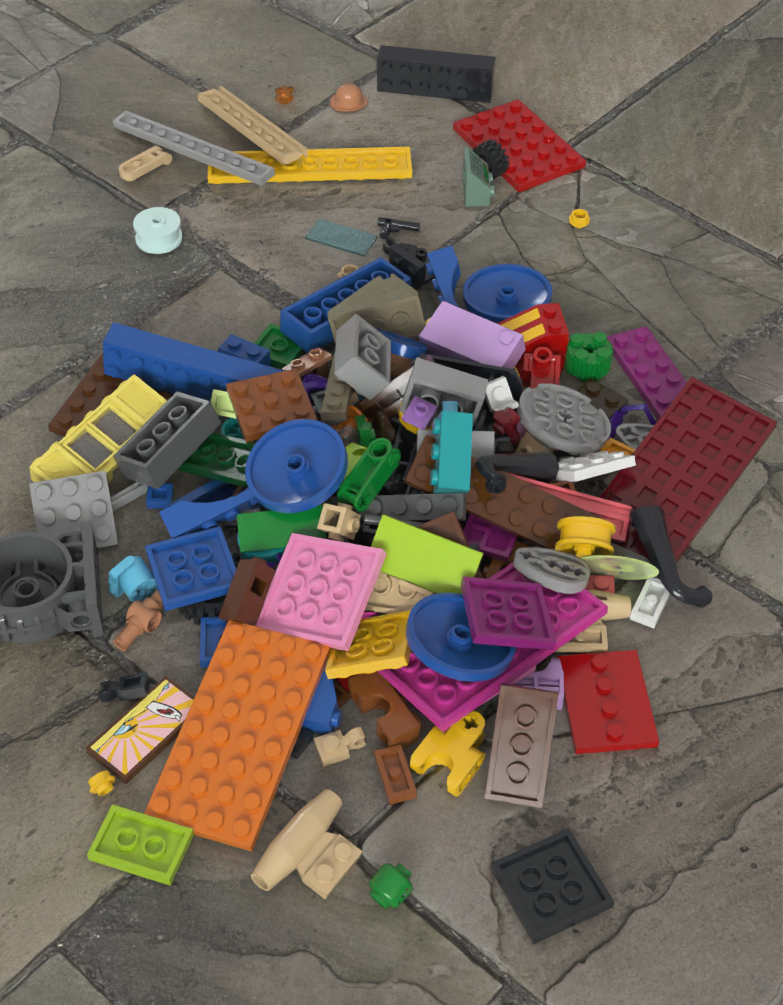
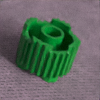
[565,332,613,382]

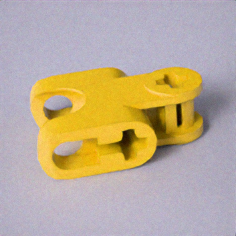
[410,711,486,797]

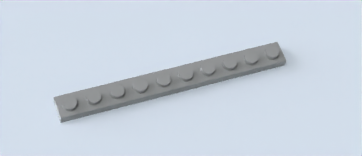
[112,111,275,186]

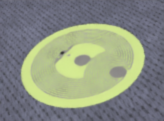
[581,555,659,580]

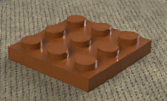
[226,369,317,442]

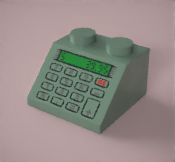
[462,147,494,206]

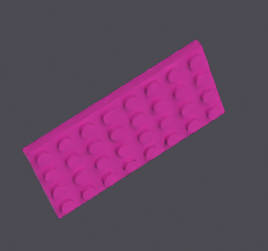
[377,562,608,732]

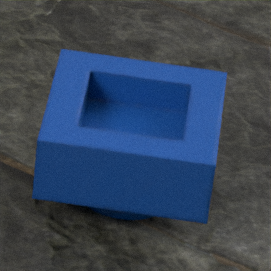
[146,483,174,509]

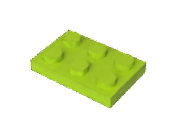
[87,804,194,886]

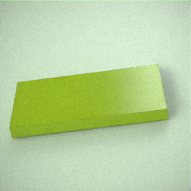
[371,514,484,594]

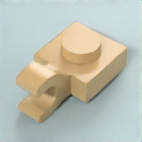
[314,727,366,767]

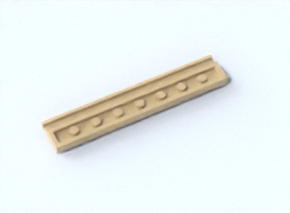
[198,86,308,164]

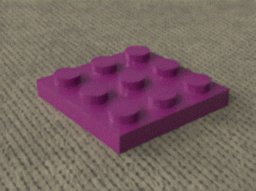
[460,576,556,650]

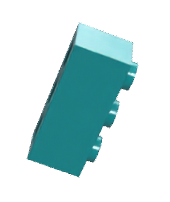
[430,410,473,494]

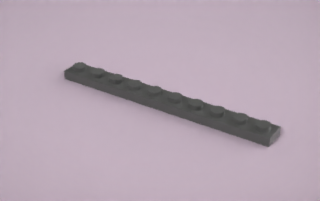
[221,493,466,528]

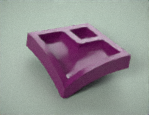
[463,514,518,563]

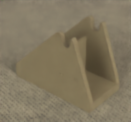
[327,274,426,344]

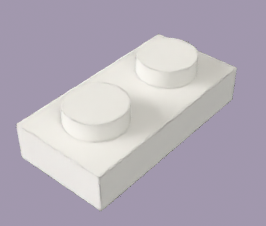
[630,577,671,628]

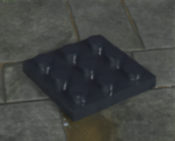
[490,828,614,944]

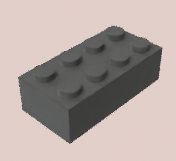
[113,392,221,489]

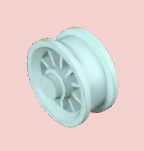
[133,207,182,254]

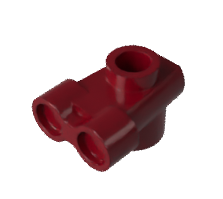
[492,407,521,446]

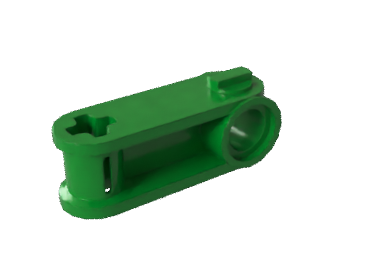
[337,438,401,512]

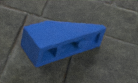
[302,661,342,735]

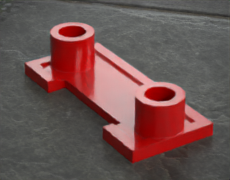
[523,347,561,389]

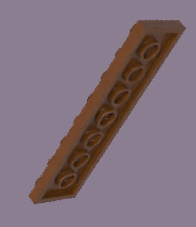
[404,435,607,550]

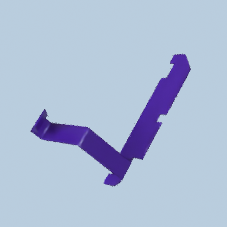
[607,404,656,441]

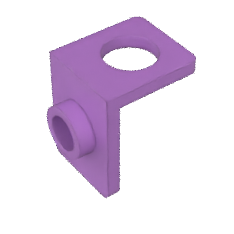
[402,396,438,430]

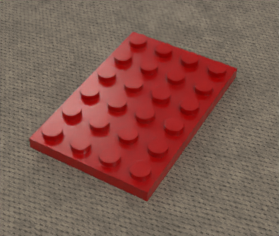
[453,99,586,193]

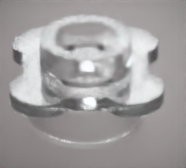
[334,426,359,447]

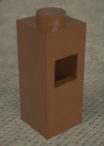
[218,557,275,626]

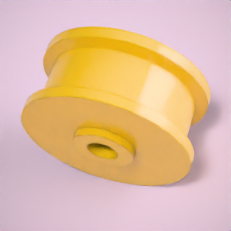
[555,516,616,558]

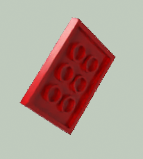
[557,650,659,754]

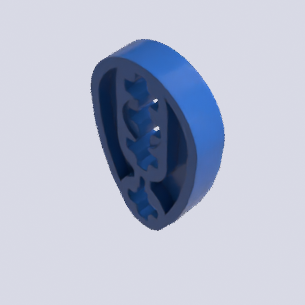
[375,328,428,359]

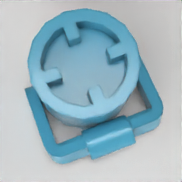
[108,556,157,602]

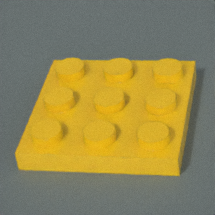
[325,610,411,679]

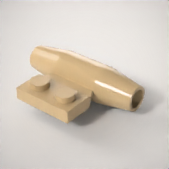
[555,590,631,653]
[251,789,363,900]

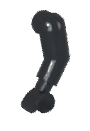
[383,237,428,263]

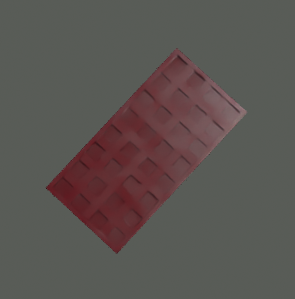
[599,377,777,563]

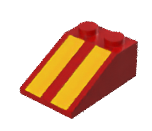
[497,303,569,359]

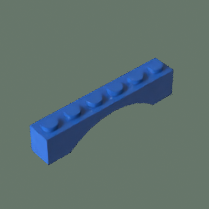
[425,245,461,307]
[159,488,262,538]

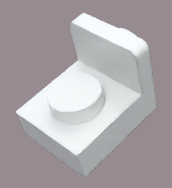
[485,376,519,414]

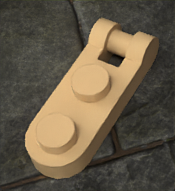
[119,145,172,181]

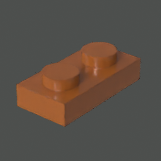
[374,744,417,805]

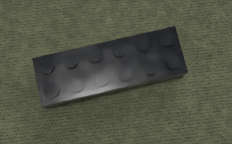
[377,45,496,103]

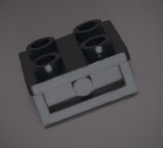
[389,243,434,290]

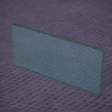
[305,219,378,257]

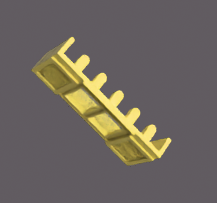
[30,374,167,483]

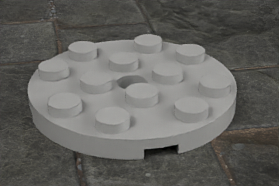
[517,384,611,455]

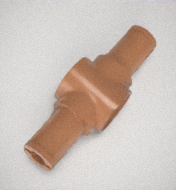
[113,589,163,652]

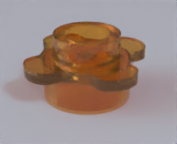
[275,86,294,104]

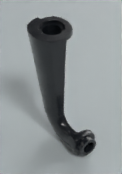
[475,452,559,494]
[629,506,712,608]

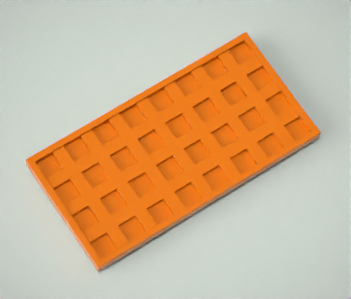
[144,620,332,852]

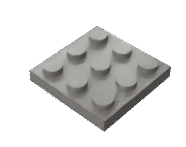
[29,471,119,549]

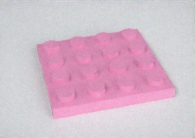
[256,533,387,651]

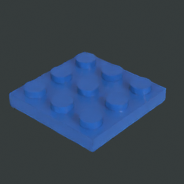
[145,526,236,611]

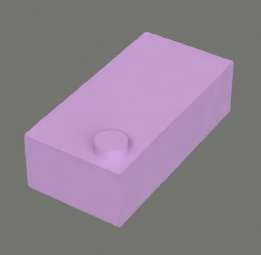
[419,301,525,369]

